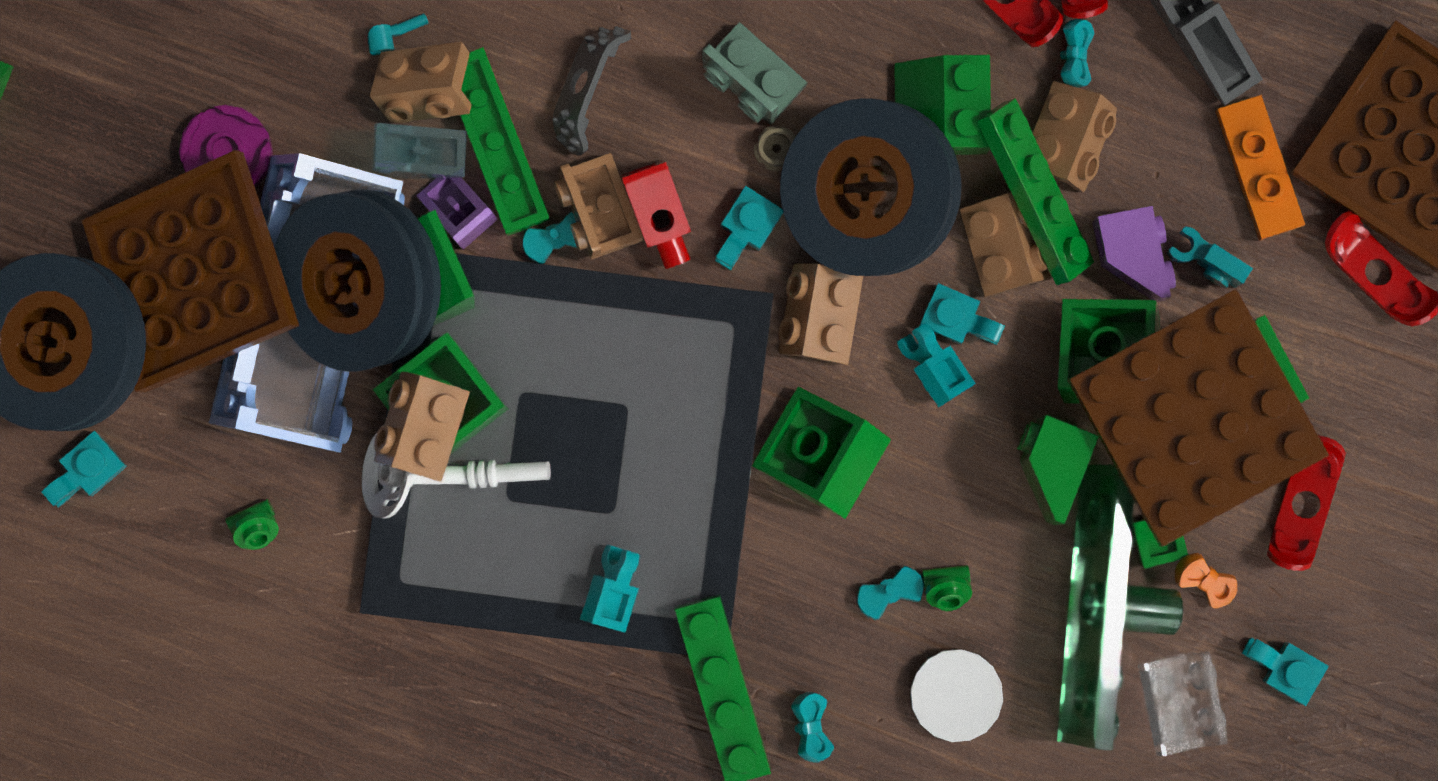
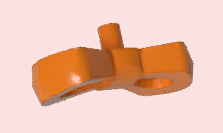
[1175,553,1237,609]

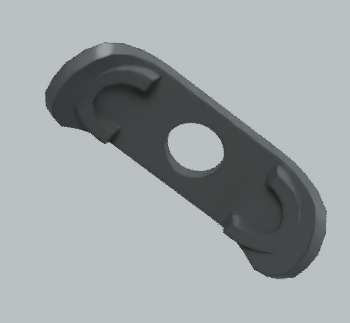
[552,26,632,156]

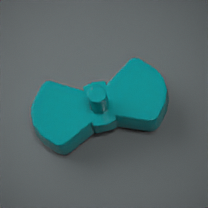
[1060,19,1094,88]
[522,212,578,264]
[856,565,924,620]
[791,692,834,763]

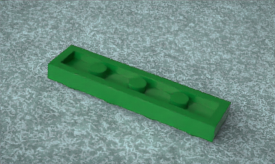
[460,47,550,236]
[977,98,1094,286]
[675,594,771,781]

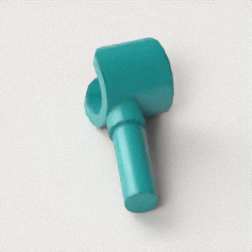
[367,13,429,55]

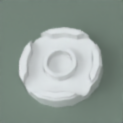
[910,649,1003,742]

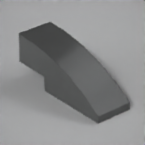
[1150,0,1263,105]

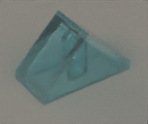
[373,123,467,179]

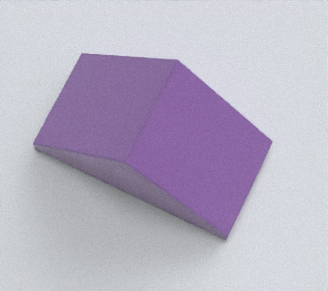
[416,166,497,250]

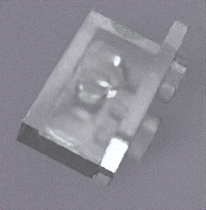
[1138,652,1228,756]

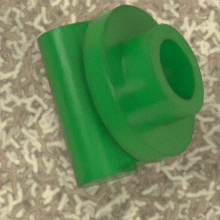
[225,499,279,550]
[922,565,972,611]

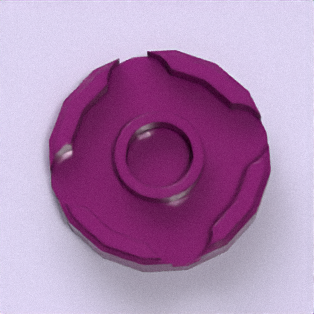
[179,105,273,187]

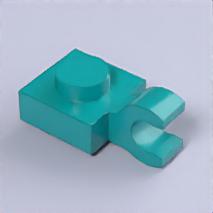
[715,186,784,271]
[1166,226,1253,289]
[920,283,1005,345]
[897,323,976,407]
[42,430,127,507]
[580,544,640,633]
[1241,637,1329,706]

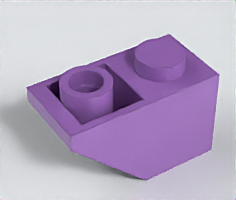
[1092,206,1176,302]

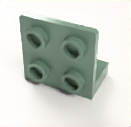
[702,22,808,126]

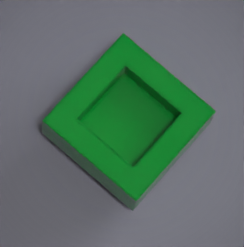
[1130,520,1188,569]

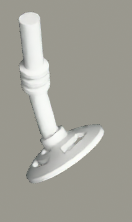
[362,433,551,518]

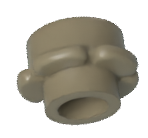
[754,126,796,172]

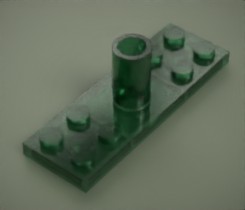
[1057,464,1183,751]

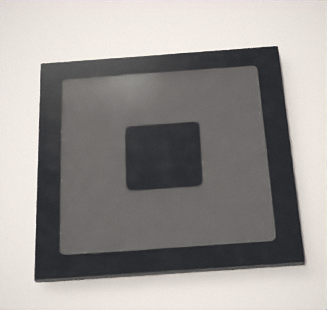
[360,253,774,655]

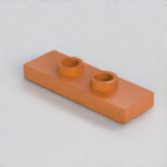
[1215,95,1305,241]

